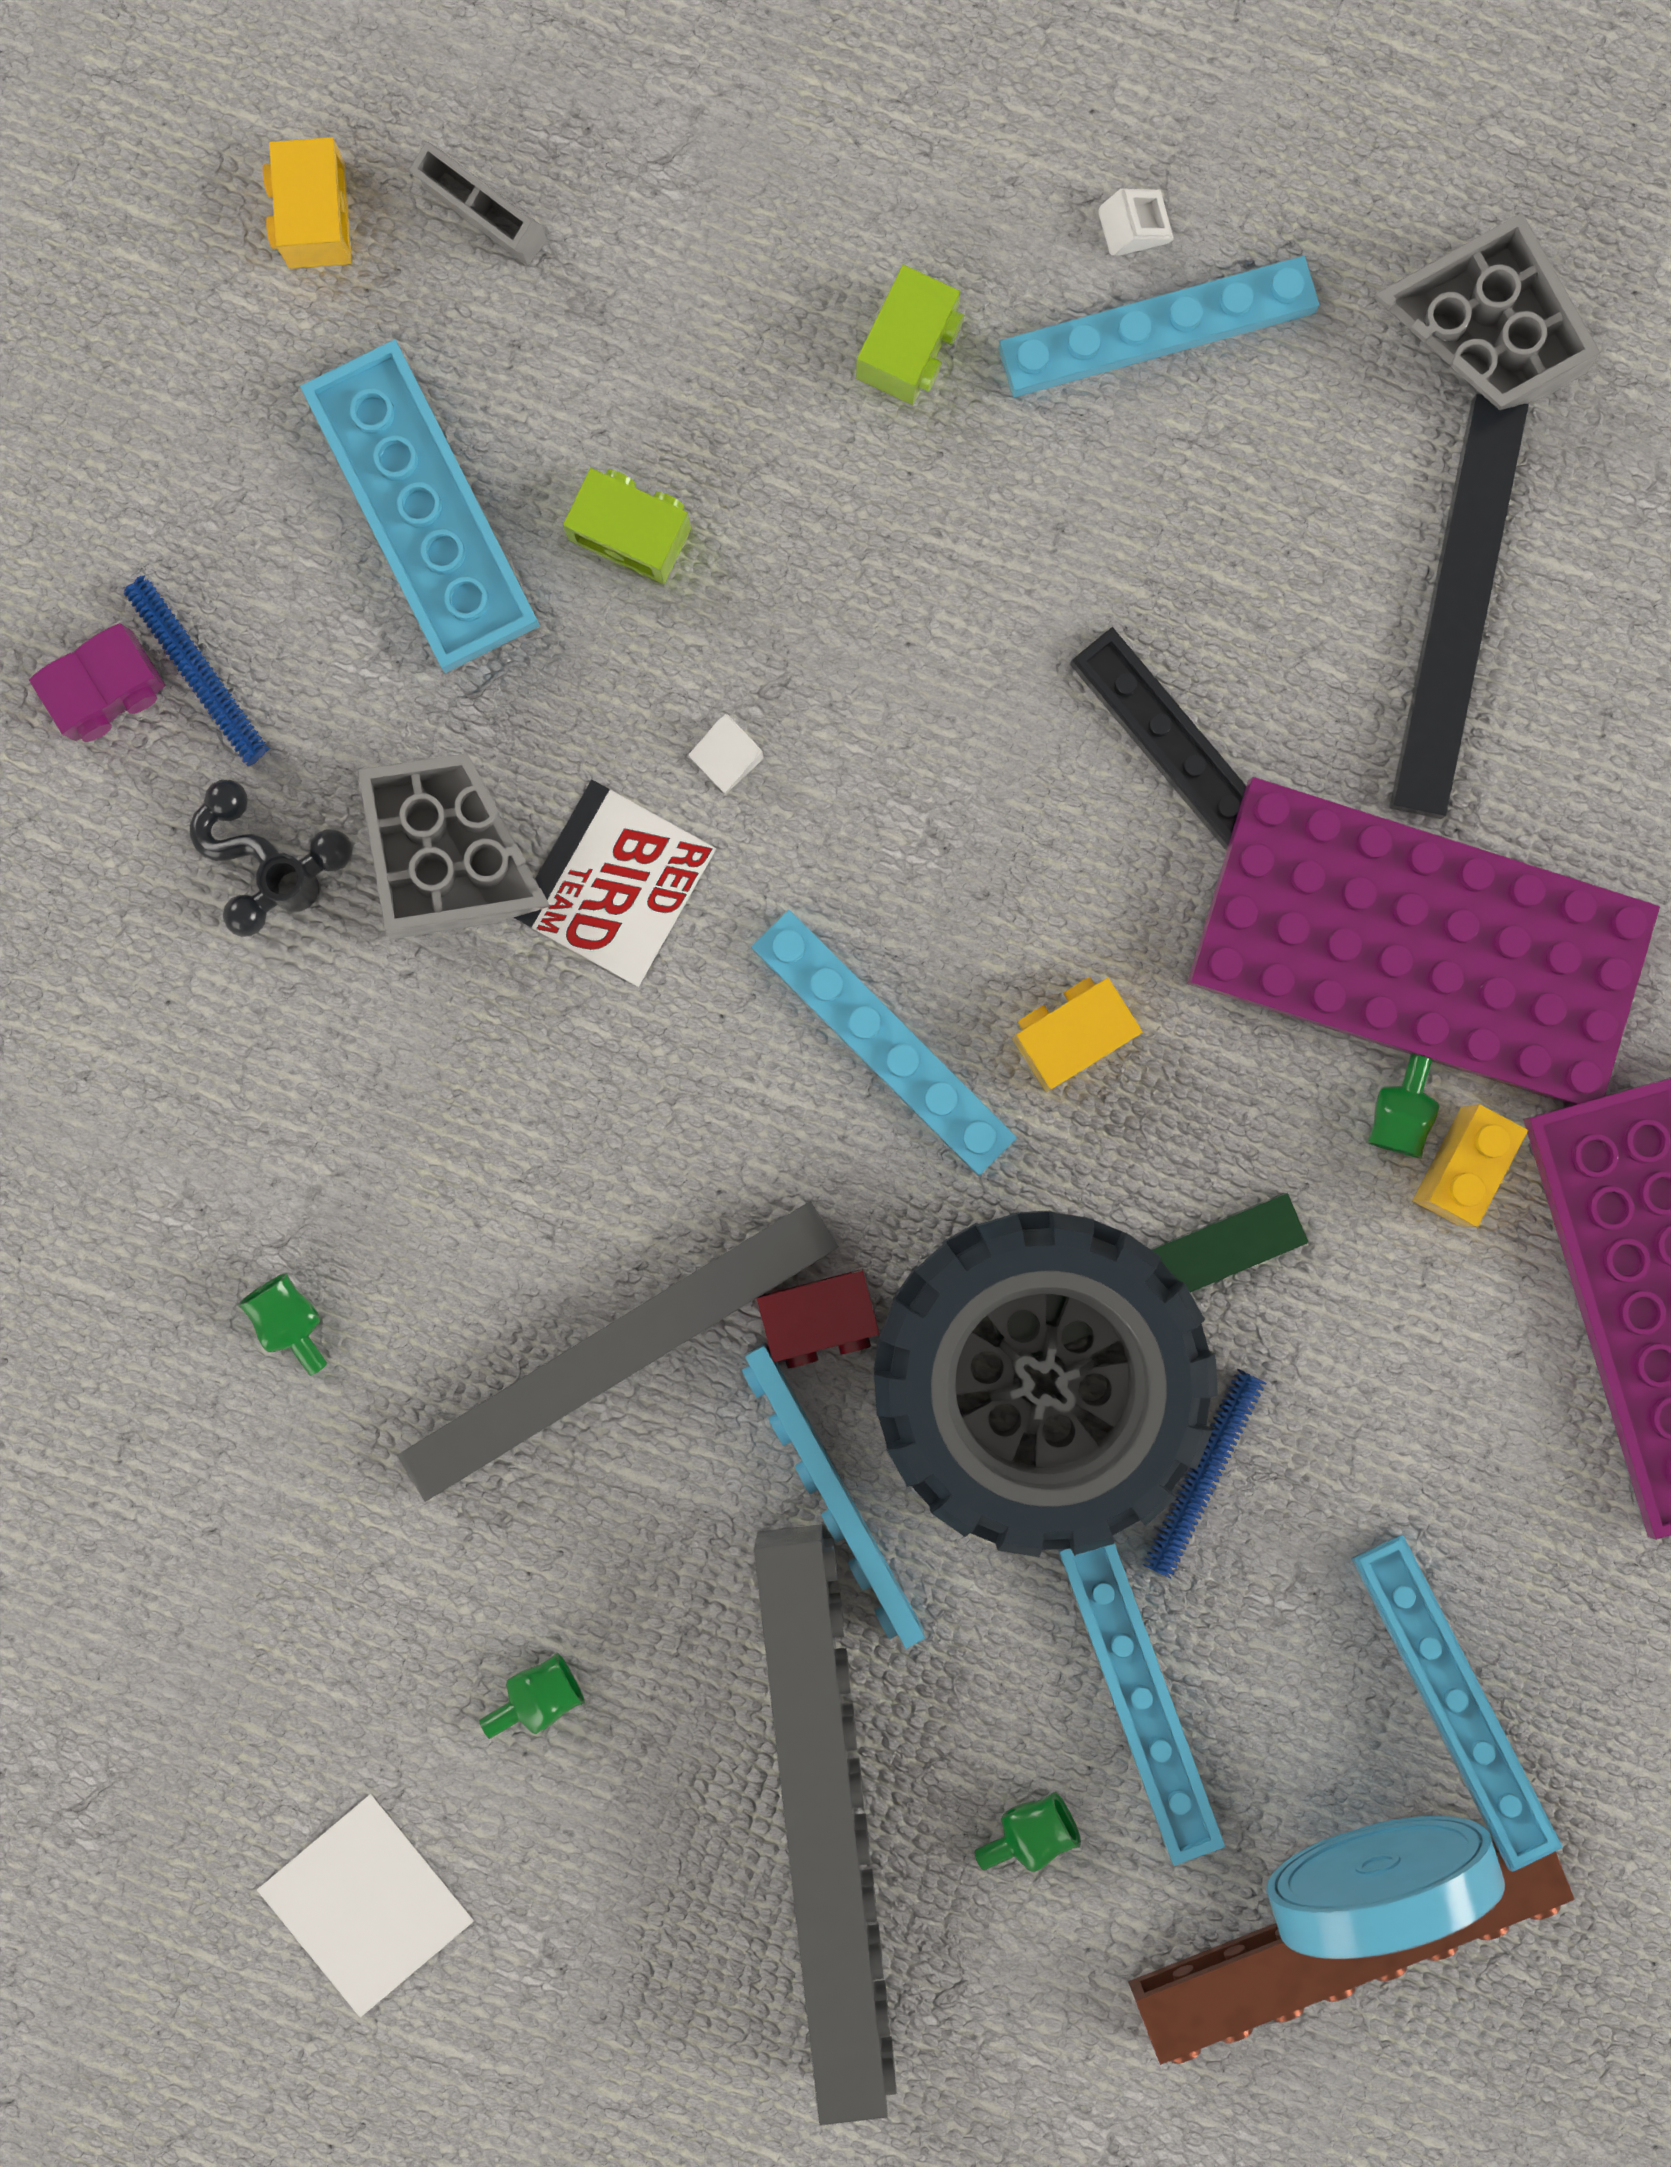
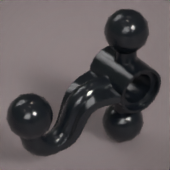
[189,779,353,937]

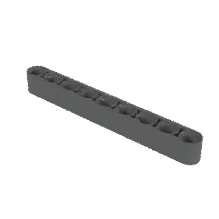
[397,1201,839,1502]

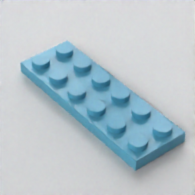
[300,339,540,673]

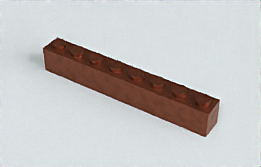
[1128,1837,1575,2065]

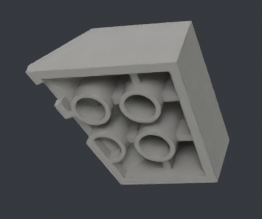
[1374,212,1601,410]
[357,753,550,940]

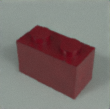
[757,1269,880,1369]

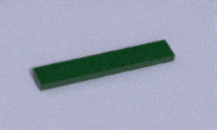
[989,1193,1309,1357]

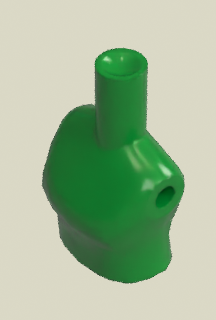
[1366,1054,1440,1159]
[238,1273,327,1376]
[479,1652,585,1739]
[975,1792,1081,1872]

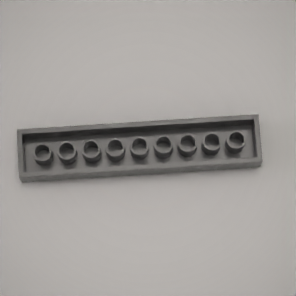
[754,1524,897,2126]

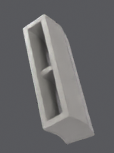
[409,141,547,266]

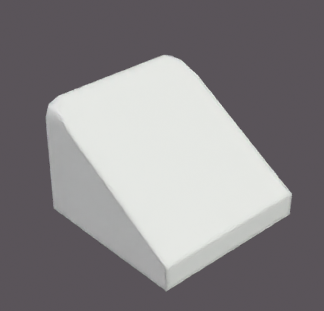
[1099,188,1174,256]
[688,713,764,795]

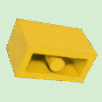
[263,137,352,269]
[1011,976,1143,1093]
[1412,1104,1528,1227]

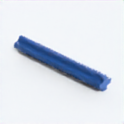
[124,575,270,766]
[1143,1368,1267,1579]

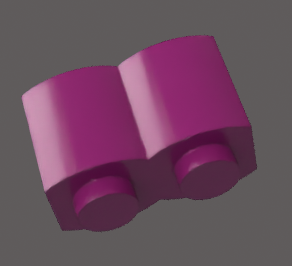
[29,623,166,742]

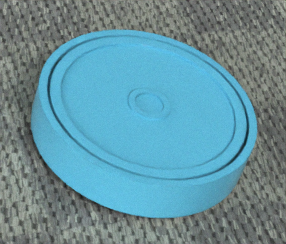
[1266,1816,1505,1958]

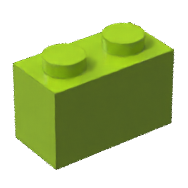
[856,264,964,405]
[563,467,691,585]

